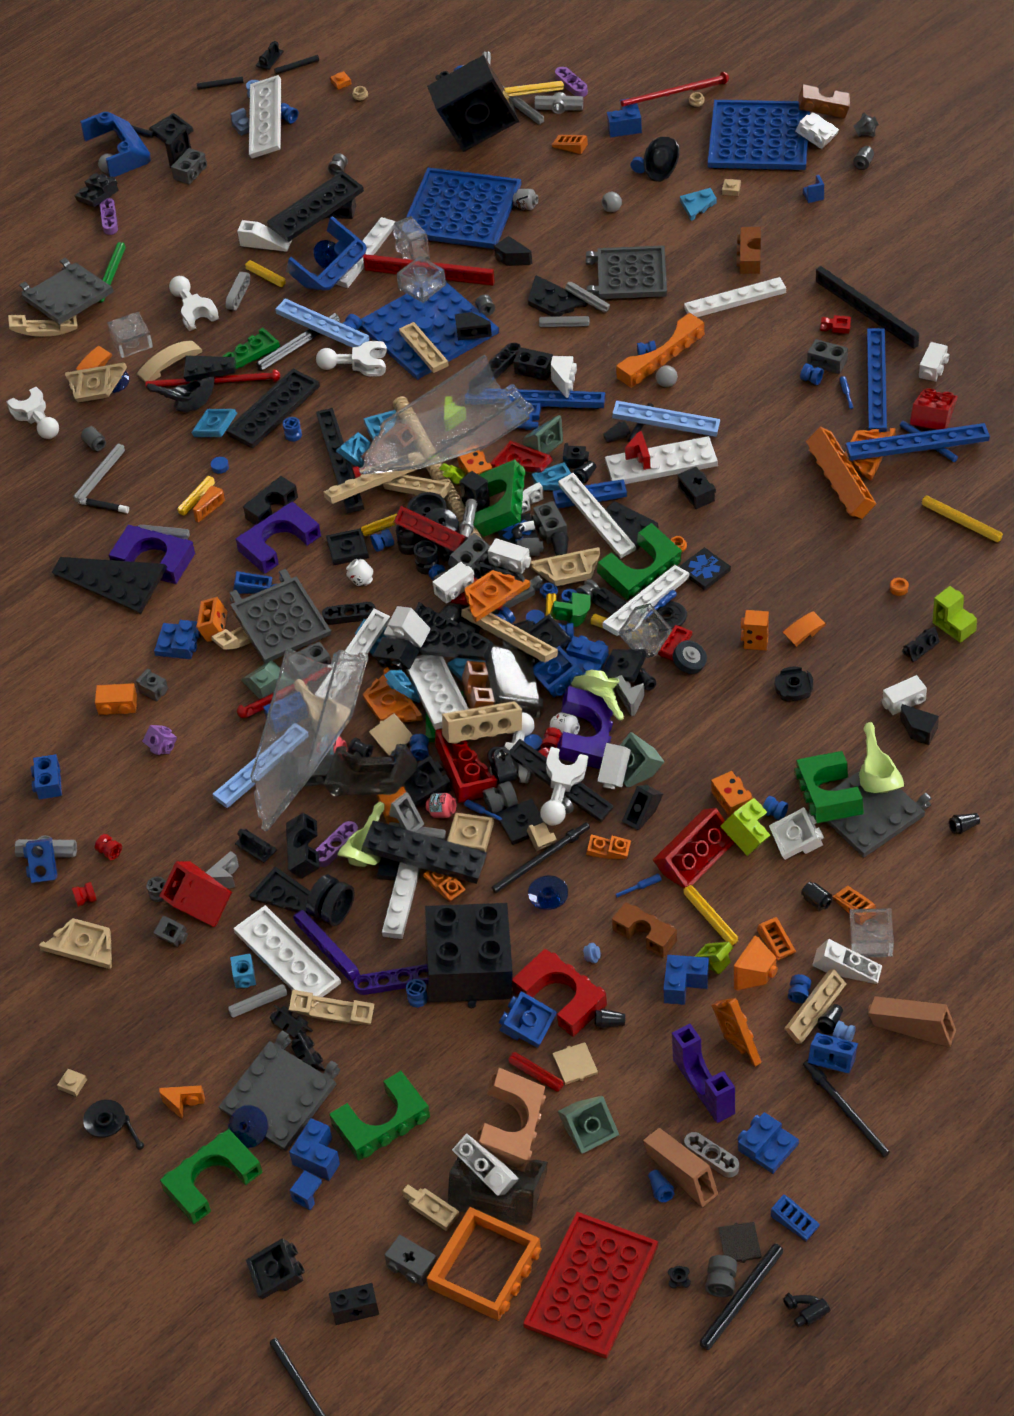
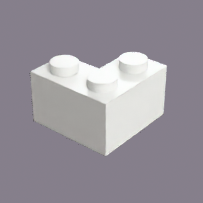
[384,606,430,648]

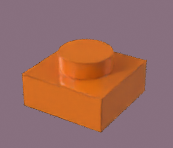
[330,71,351,90]

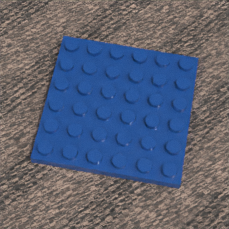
[708,100,810,170]
[400,167,521,249]
[360,276,499,380]

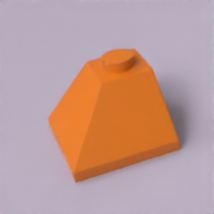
[734,936,778,990]

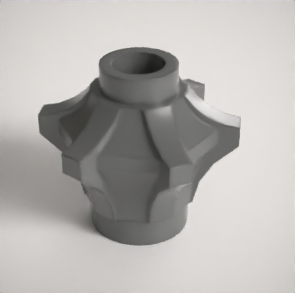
[853,113,879,137]

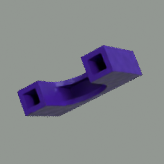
[236,501,321,574]
[109,525,195,584]
[557,686,613,769]
[672,1024,735,1123]

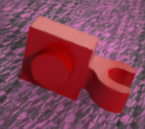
[820,315,851,334]

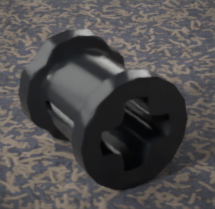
[348,737,374,761]

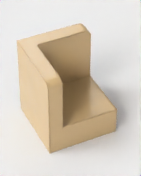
[527,822,557,851]

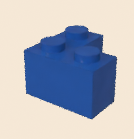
[607,98,642,138]
[663,955,709,1005]
[289,1118,340,1181]

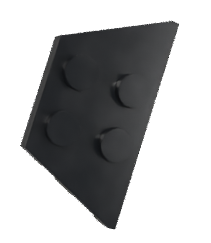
[528,275,588,317]

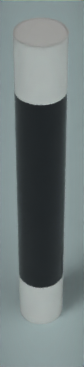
[78,498,129,513]

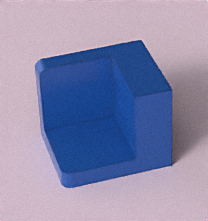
[803,175,824,203]
[290,1170,322,1210]

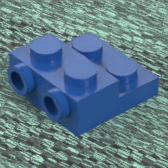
[154,620,201,659]
[566,635,609,674]
[530,646,584,698]
[498,991,557,1048]
[737,1112,799,1174]

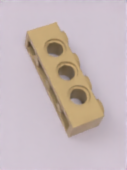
[442,701,522,743]

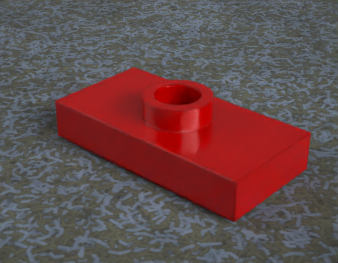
[658,625,692,660]

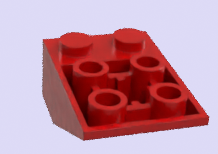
[910,388,958,430]
[159,861,232,927]

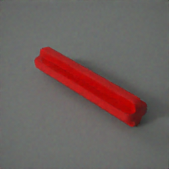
[509,1052,564,1092]

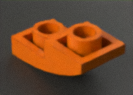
[76,346,112,370]
[783,611,826,647]
[586,834,631,859]
[423,870,466,902]

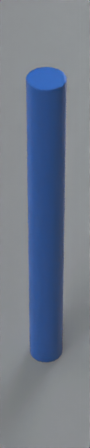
[900,421,958,462]

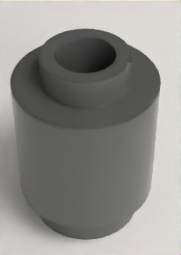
[853,146,874,169]
[81,426,106,451]
[517,538,543,556]

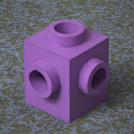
[142,725,177,755]

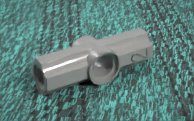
[535,92,583,114]
[15,835,77,857]

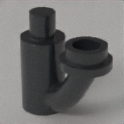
[783,1293,831,1328]

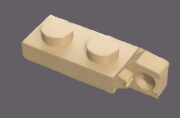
[403,1185,460,1231]

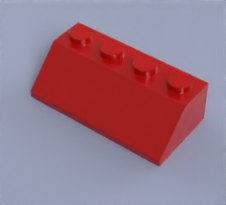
[653,808,735,889]

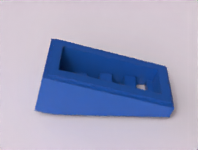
[233,571,272,594]
[771,1194,820,1241]

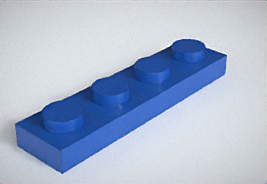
[553,479,627,508]

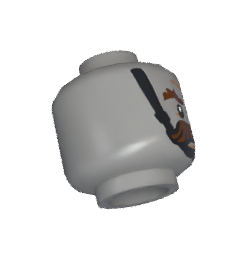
[513,189,538,210]

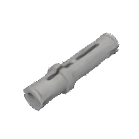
[459,499,477,543]

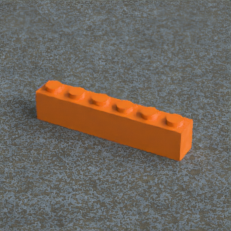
[806,427,877,519]

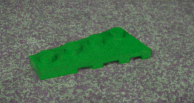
[222,328,280,376]

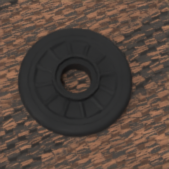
[646,601,687,631]

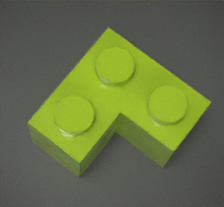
[932,586,977,643]
[720,798,770,856]

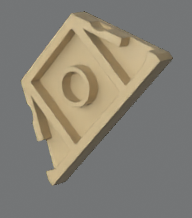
[65,362,127,402]
[530,547,600,586]
[39,918,112,969]

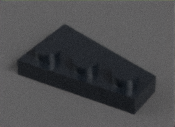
[184,355,236,382]
[606,501,659,550]
[249,867,310,914]

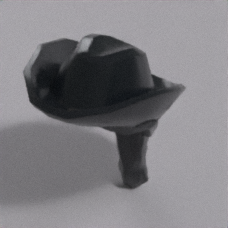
[644,136,679,182]
[146,377,214,412]

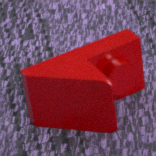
[625,431,651,470]

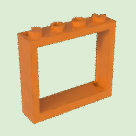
[427,1207,542,1321]

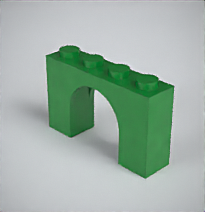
[474,459,525,537]
[597,523,682,600]
[794,751,864,823]
[329,1071,430,1161]
[160,1129,263,1224]

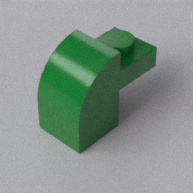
[550,592,591,627]

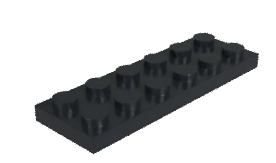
[267,171,364,242]
[226,368,320,449]
[361,820,487,884]

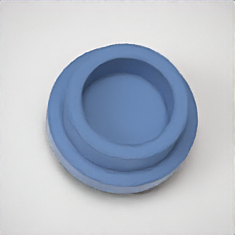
[583,943,601,963]

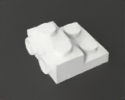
[795,112,839,149]
[769,807,824,860]

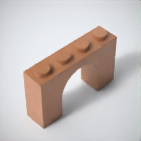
[475,1068,546,1168]

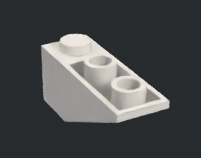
[238,220,292,252]
[551,356,577,398]
[812,939,882,984]
[452,1134,519,1196]

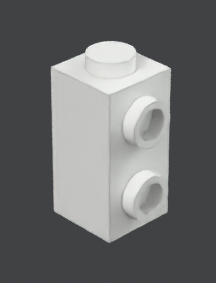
[919,342,950,382]
[488,538,531,574]
[433,562,474,604]
[882,675,927,715]
[598,743,631,790]

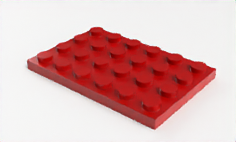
[523,1212,659,1359]

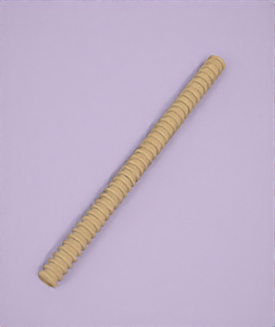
[393,396,482,552]

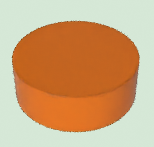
[890,578,909,596]

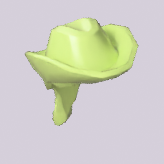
[571,670,624,720]
[859,722,904,793]
[337,802,385,867]

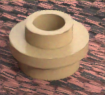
[352,86,368,101]
[689,92,704,107]

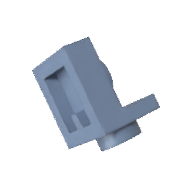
[230,108,250,136]

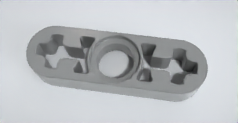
[226,272,250,310]
[684,1132,739,1178]

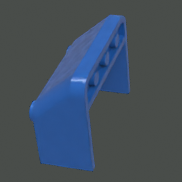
[80,112,151,177]
[286,216,367,290]

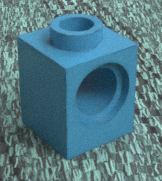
[230,953,256,988]

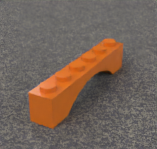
[616,312,705,388]

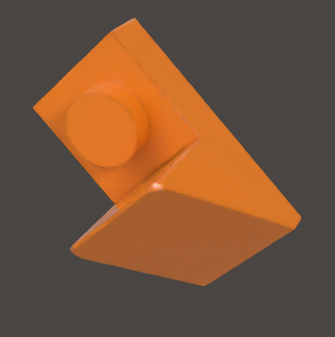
[159,1085,205,1119]

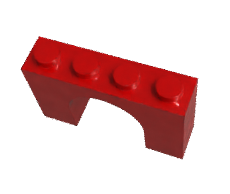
[512,949,607,1037]

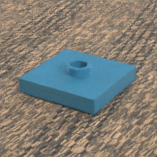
[191,409,237,437]

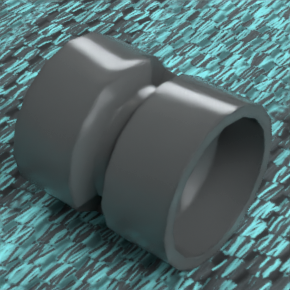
[482,781,518,814]
[705,1255,737,1297]

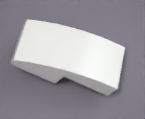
[521,482,544,514]

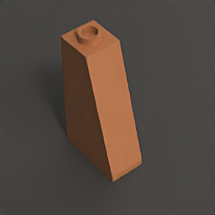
[868,996,956,1047]
[643,1128,718,1207]

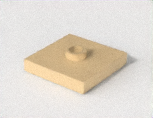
[447,812,494,852]

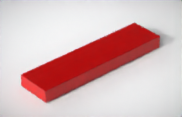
[393,506,466,551]

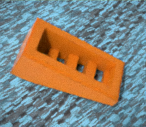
[552,135,588,154]
[193,485,225,523]
[833,886,876,924]
[757,917,796,961]

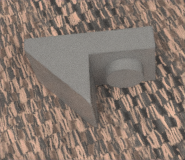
[615,675,644,716]
[389,792,424,832]
[205,851,239,888]

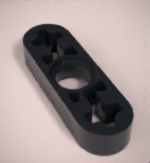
[322,602,376,625]

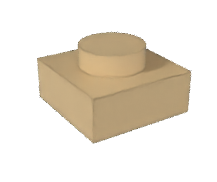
[722,179,741,196]
[57,1069,87,1097]

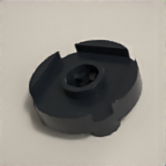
[775,666,813,702]

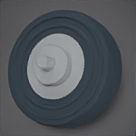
[673,641,707,674]

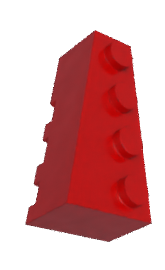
[435,729,497,803]

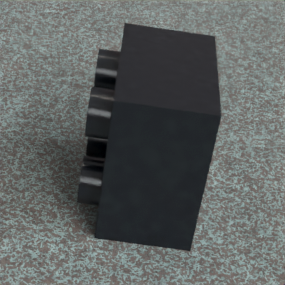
[427,55,520,152]
[425,903,513,1003]

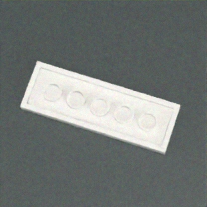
[249,75,281,158]
[605,436,718,484]
[406,655,469,730]
[233,905,341,997]

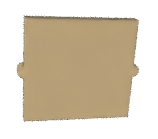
[369,713,413,757]
[553,1042,598,1085]

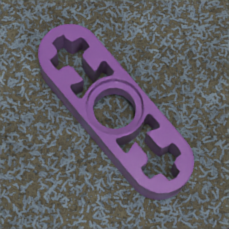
[555,67,588,97]
[100,198,118,235]
[316,821,358,867]

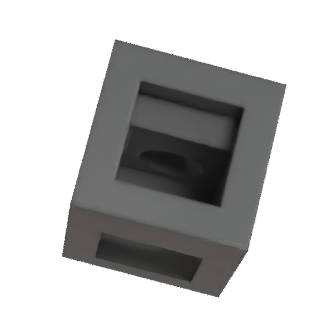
[136,668,168,701]
[154,915,188,947]

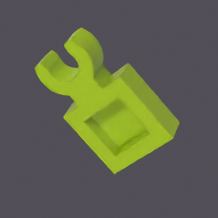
[439,463,466,484]

